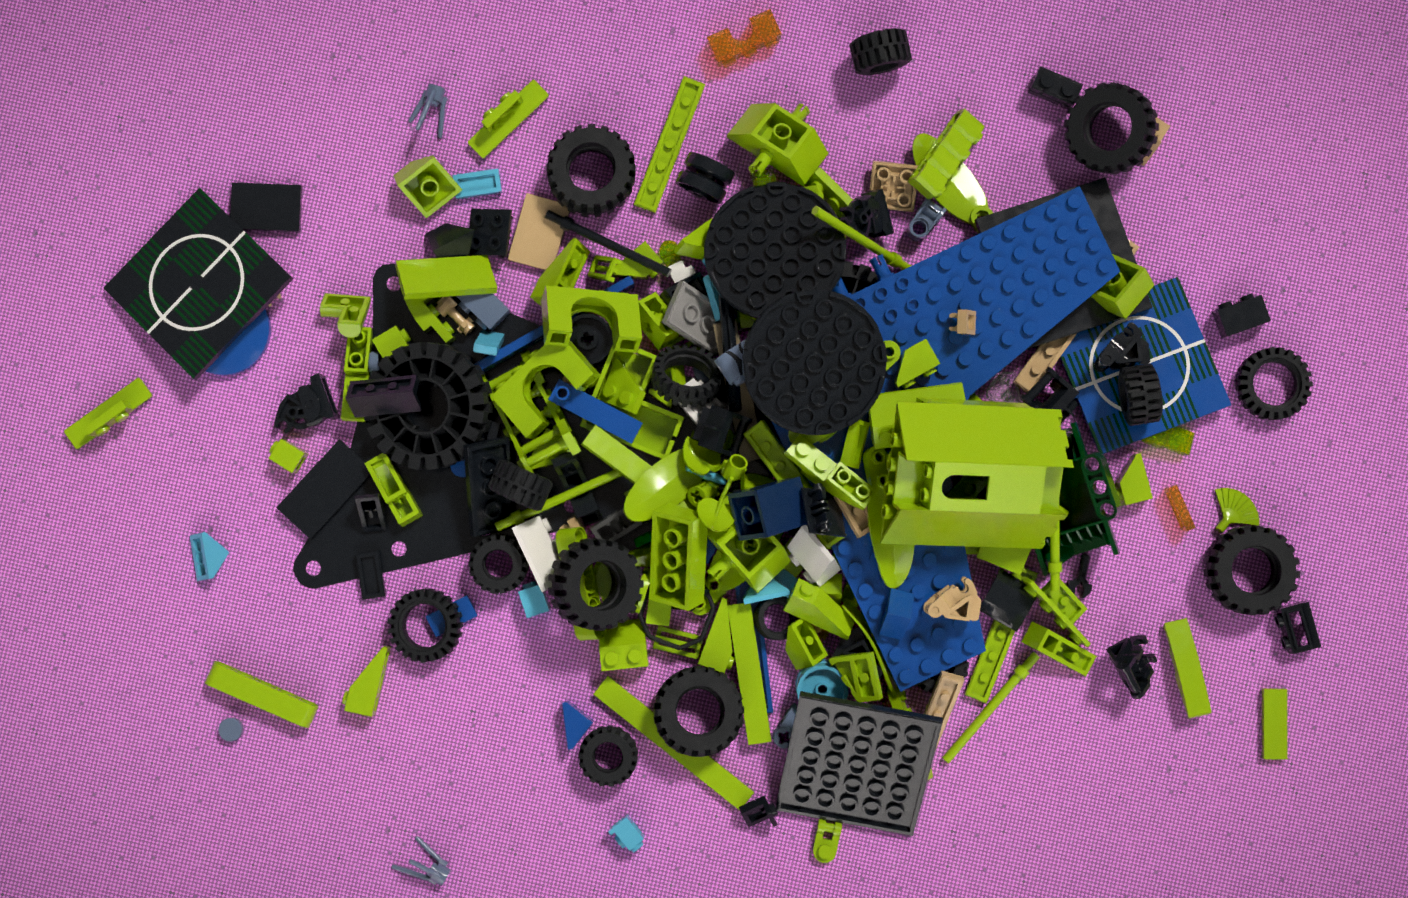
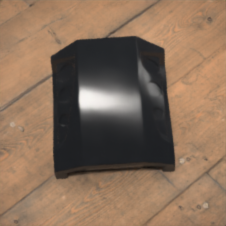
[980,568,1037,632]

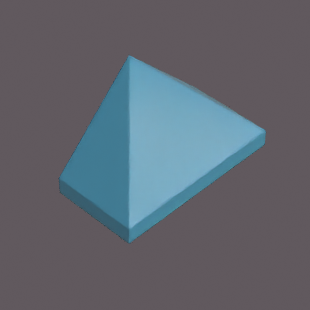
[190,532,229,581]
[742,578,790,604]

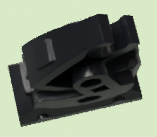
[838,189,894,238]
[274,373,340,434]

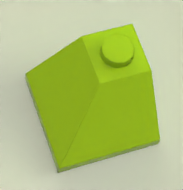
[393,155,462,218]

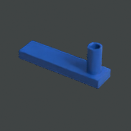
[548,379,643,444]

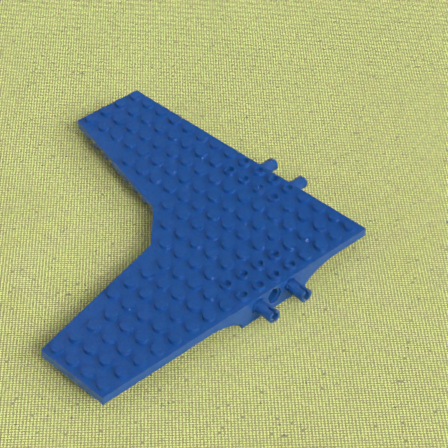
[767,186,1120,692]

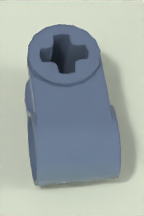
[907,198,947,242]
[772,703,797,748]

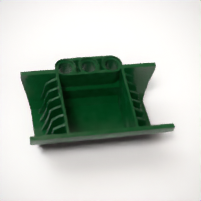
[1035,422,1122,576]

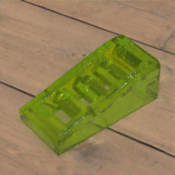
[749,169,776,187]

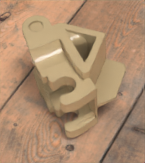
[923,576,981,621]

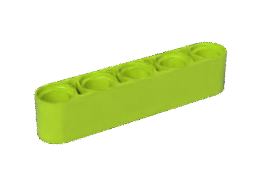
[556,527,606,641]
[205,661,319,728]

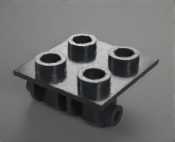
[469,209,513,258]
[801,483,846,537]

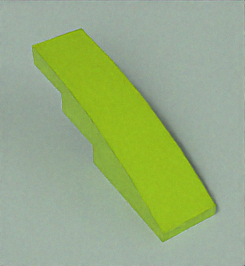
[1163,618,1212,719]

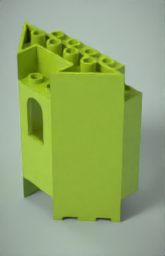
[880,398,1074,549]

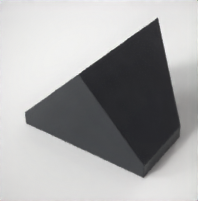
[426,223,474,258]

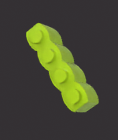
[908,108,985,199]

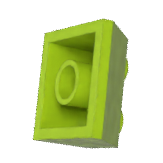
[1091,254,1154,320]
[599,619,649,671]

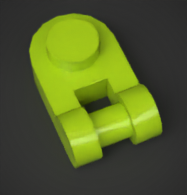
[813,819,842,863]

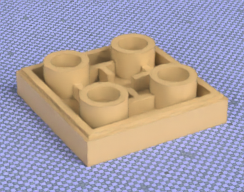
[869,160,919,212]

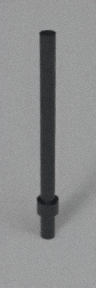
[545,210,672,277]

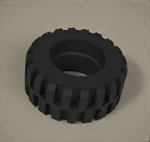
[1064,82,1159,174]
[546,124,636,217]
[1203,526,1300,615]
[548,538,644,631]
[653,666,744,757]

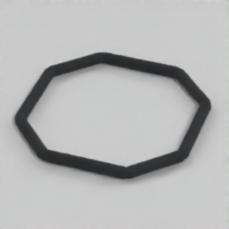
[638,584,715,650]

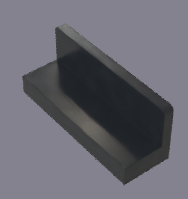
[346,375,422,418]

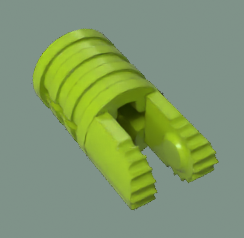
[687,480,721,507]

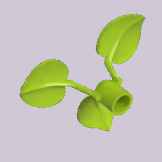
[682,436,776,532]

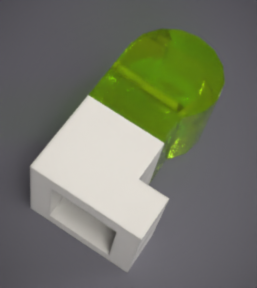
[659,240,696,284]

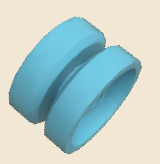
[795,659,849,700]

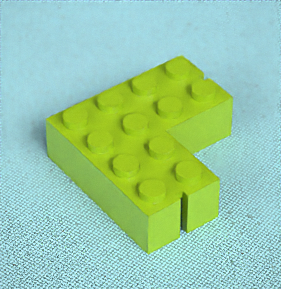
[580,345,685,459]

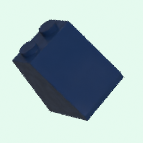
[727,476,807,541]

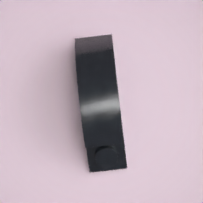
[551,452,603,528]

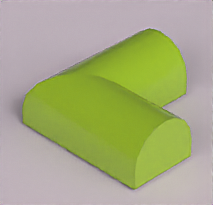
[319,293,371,338]

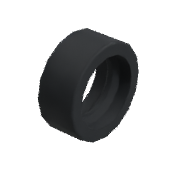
[753,596,799,640]

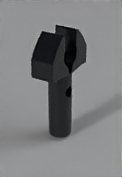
[1067,554,1093,599]

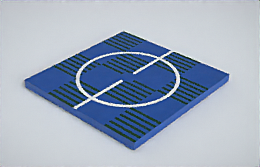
[1060,277,1231,454]

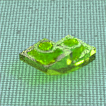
[1141,427,1195,456]

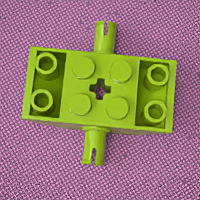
[726,103,828,187]
[707,492,791,593]

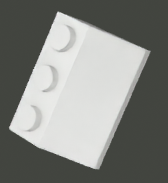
[512,515,560,592]

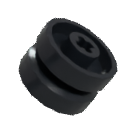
[676,152,735,204]
[570,314,613,367]

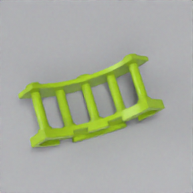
[482,350,581,473]

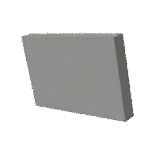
[662,281,721,356]

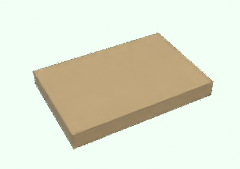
[508,193,570,270]

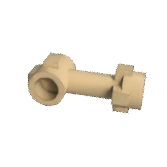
[435,296,475,336]

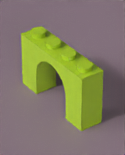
[541,285,642,353]
[491,341,601,439]

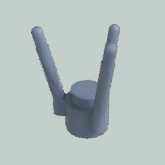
[408,84,448,139]
[391,836,451,886]

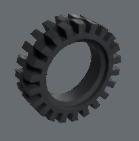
[1235,347,1313,420]
[387,588,463,663]

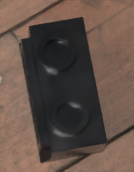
[1274,601,1321,654]

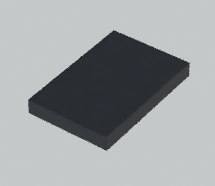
[230,182,303,232]

